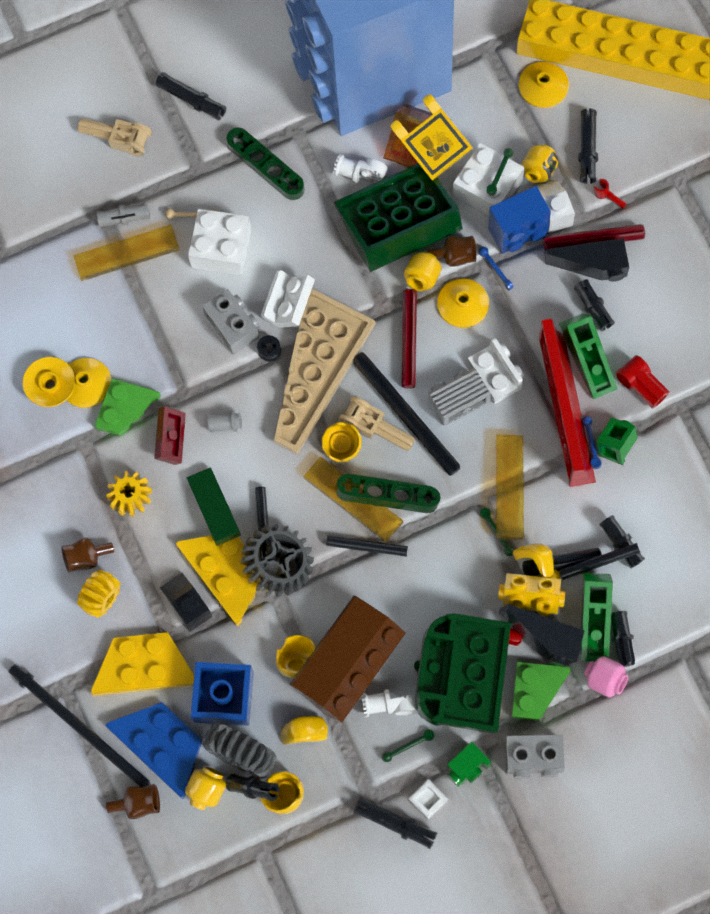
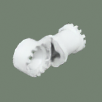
[333,153,388,183]
[362,689,418,718]

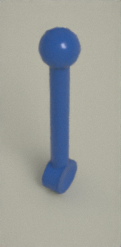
[479,246,514,291]
[582,416,602,469]

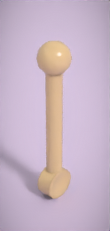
[165,209,216,219]

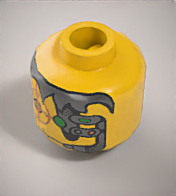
[521,145,559,183]

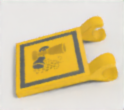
[390,94,473,181]

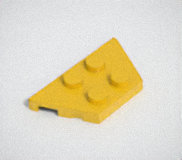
[176,535,258,626]
[91,632,194,696]

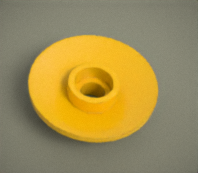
[518,62,569,108]
[437,279,489,328]
[23,357,75,407]
[66,358,112,408]

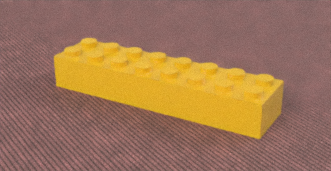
[517,0,710,100]

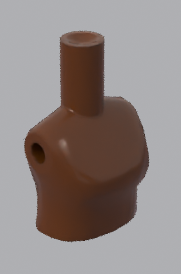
[427,235,477,267]
[61,538,114,573]
[106,784,160,819]

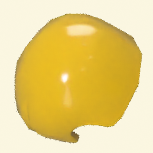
[322,422,362,462]
[276,635,316,679]
[260,771,304,815]

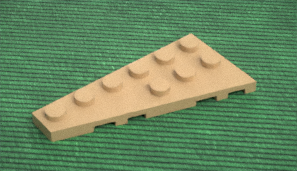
[274,289,376,455]

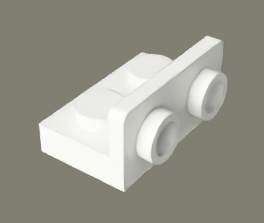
[261,270,315,328]
[468,338,524,404]

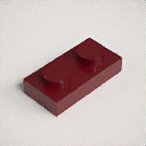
[154,406,186,465]

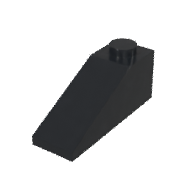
[545,238,629,282]
[499,604,585,667]

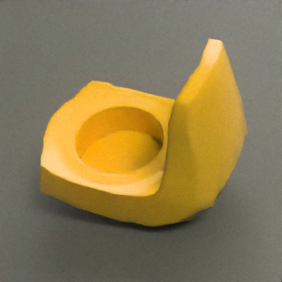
[513,543,554,578]
[280,716,328,745]

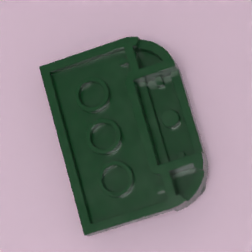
[415,613,511,734]

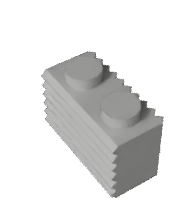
[429,368,491,426]

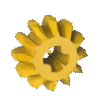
[106,471,152,517]
[77,569,121,618]

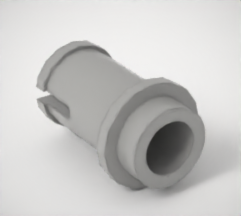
[208,411,242,432]

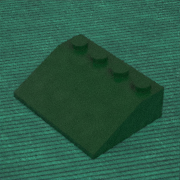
[334,163,463,272]

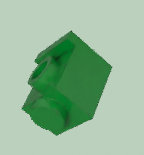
[596,417,638,465]
[447,742,491,787]

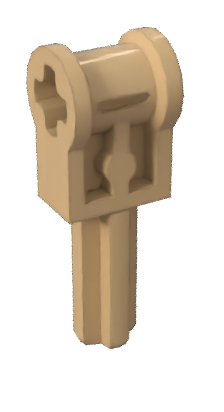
[78,118,152,156]
[338,396,415,451]

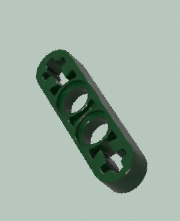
[226,127,305,200]
[335,474,441,513]

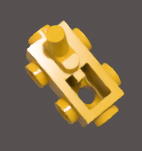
[498,570,566,616]

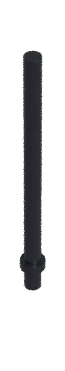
[8,664,150,787]

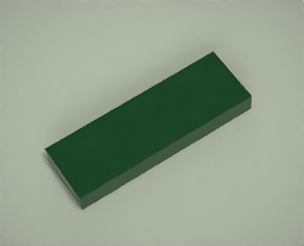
[186,467,241,546]

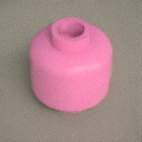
[585,656,628,698]

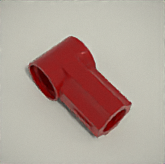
[615,355,670,409]

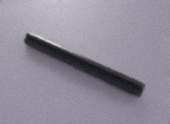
[353,352,460,476]

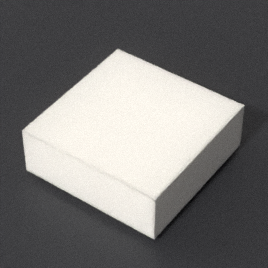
[408,779,448,820]

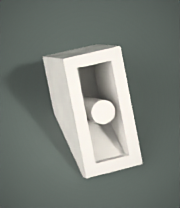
[533,180,575,233]

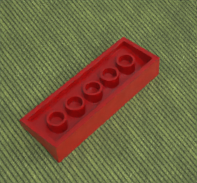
[539,318,596,487]

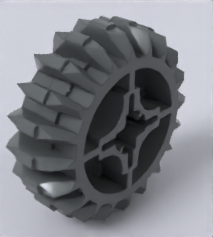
[240,524,314,597]
[202,723,277,778]

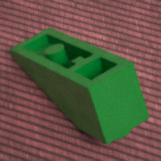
[559,313,618,399]
[581,573,613,662]

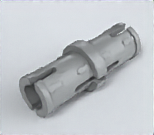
[97,203,150,228]

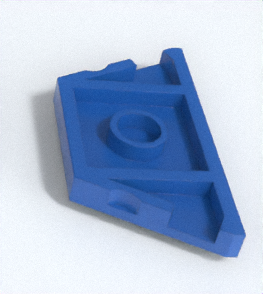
[105,702,203,799]

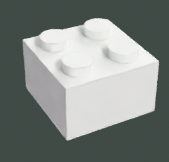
[453,143,524,216]
[188,209,251,276]

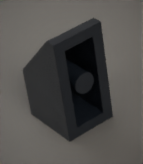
[160,573,212,632]

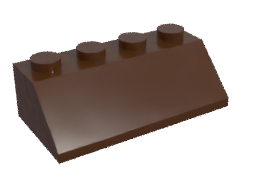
[289,595,406,723]

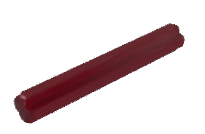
[543,224,645,251]
[401,289,417,389]

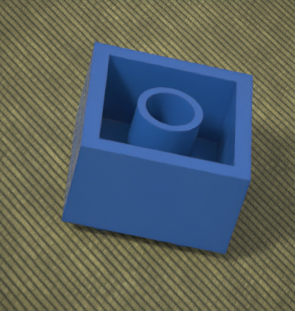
[488,186,551,254]
[191,662,254,726]

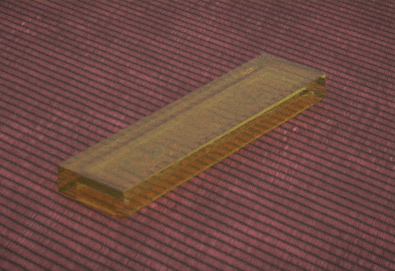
[73,225,180,281]
[496,434,524,540]
[303,456,403,543]

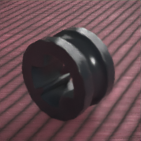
[257,335,281,362]

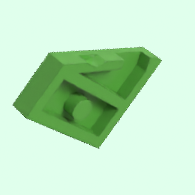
[95,378,161,436]
[512,662,570,721]

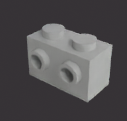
[202,289,260,355]
[505,735,565,779]

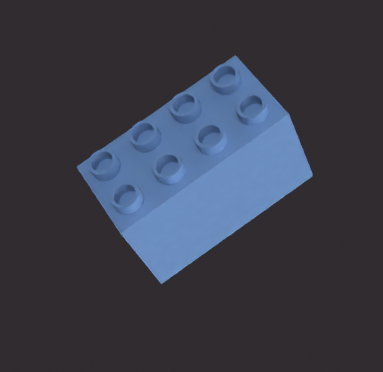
[285,0,454,136]

